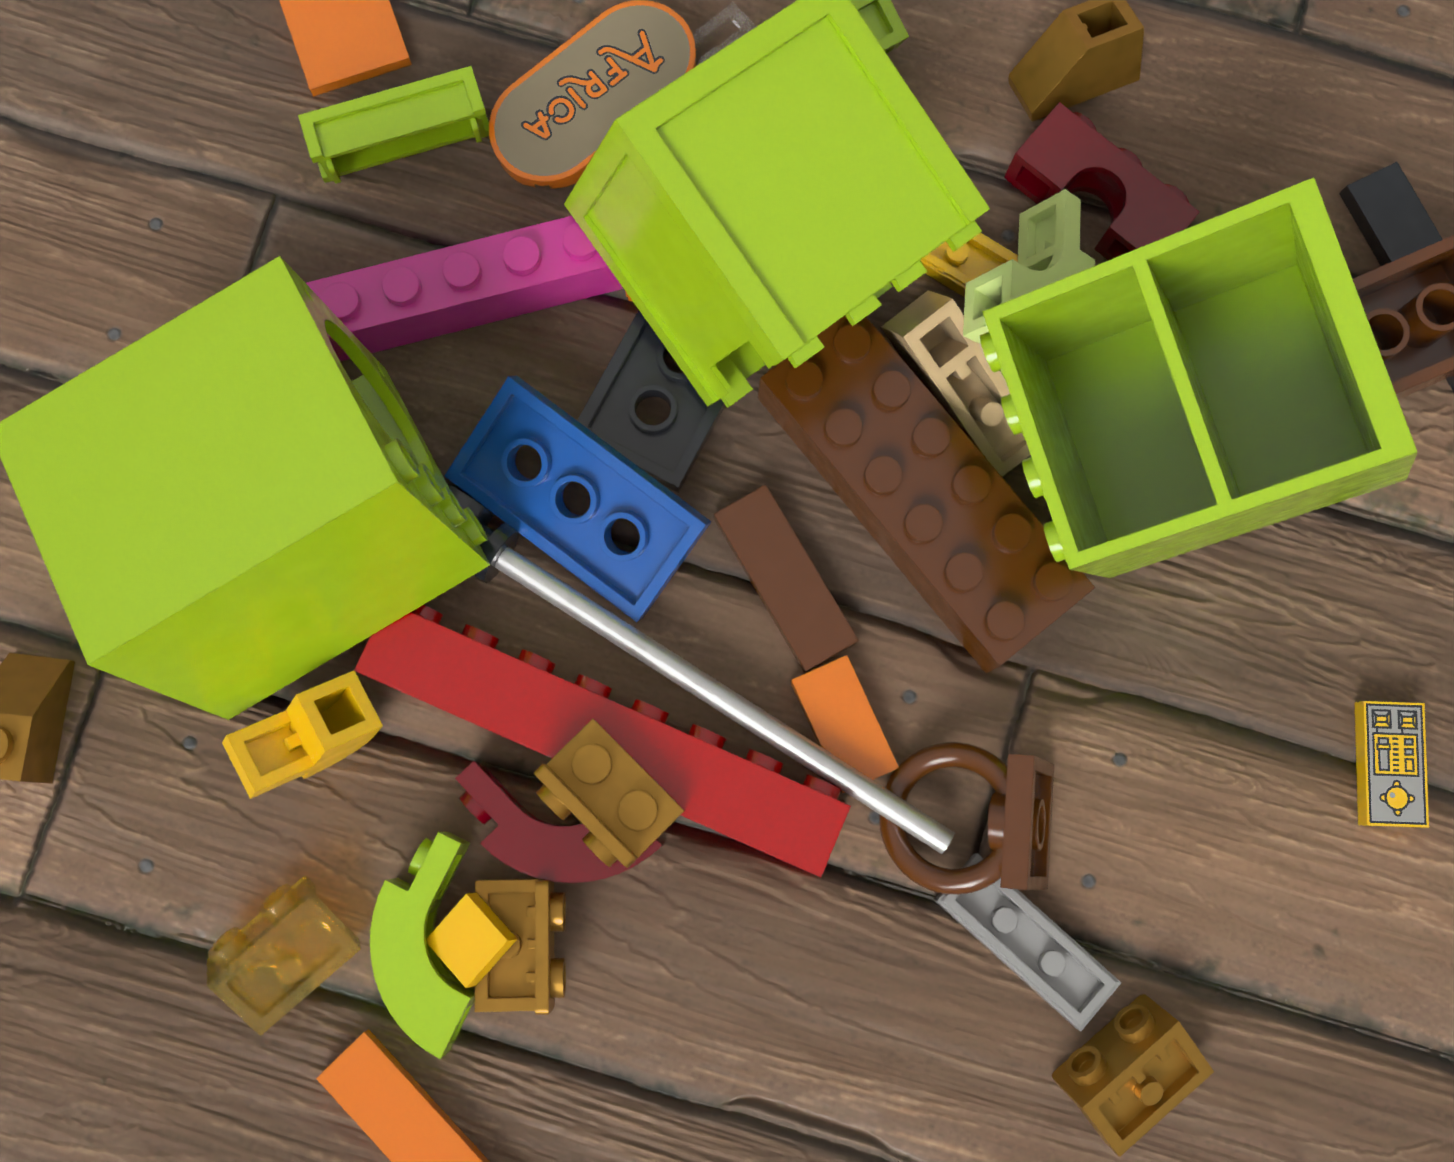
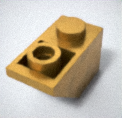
[1008,0,1144,122]

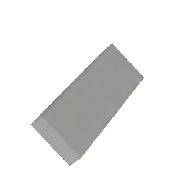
[934,853,1121,1031]

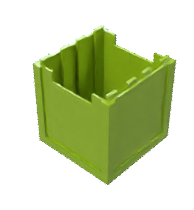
[564,0,990,408]

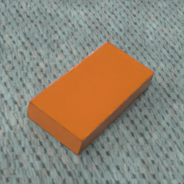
[790,655,899,794]

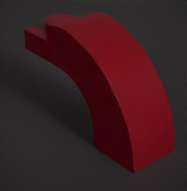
[455,761,663,883]

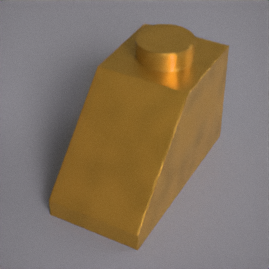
[0,653,75,784]

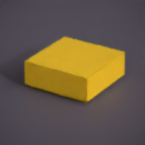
[426,893,517,988]

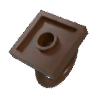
[879,742,1054,895]

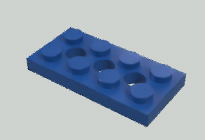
[444,375,712,622]

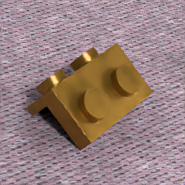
[475,879,566,1015]

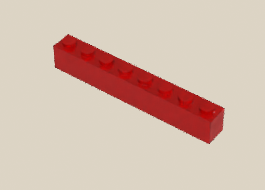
[354,605,851,877]

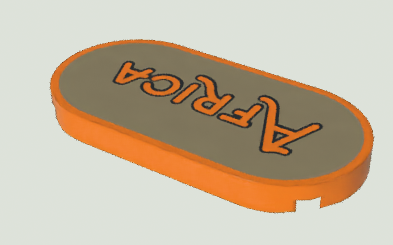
[489,0,697,189]

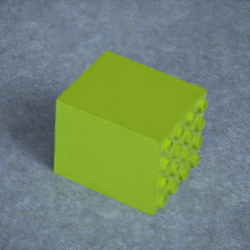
[980,177,1418,578]

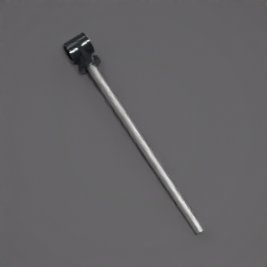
[447,484,955,854]

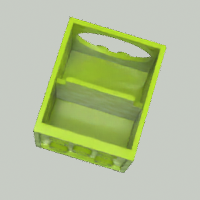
[0,256,490,720]

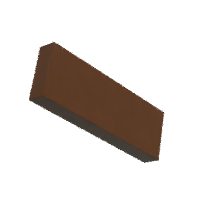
[713,484,859,673]

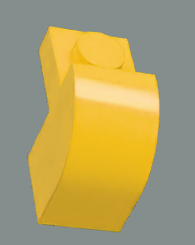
[222,670,383,799]

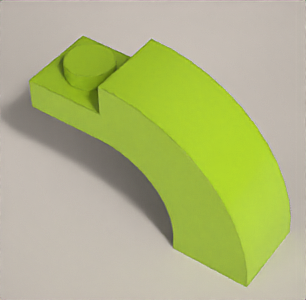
[370,832,475,1059]

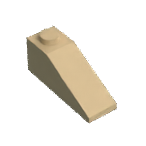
[881,290,1030,477]

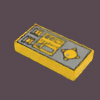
[1354,701,1429,828]

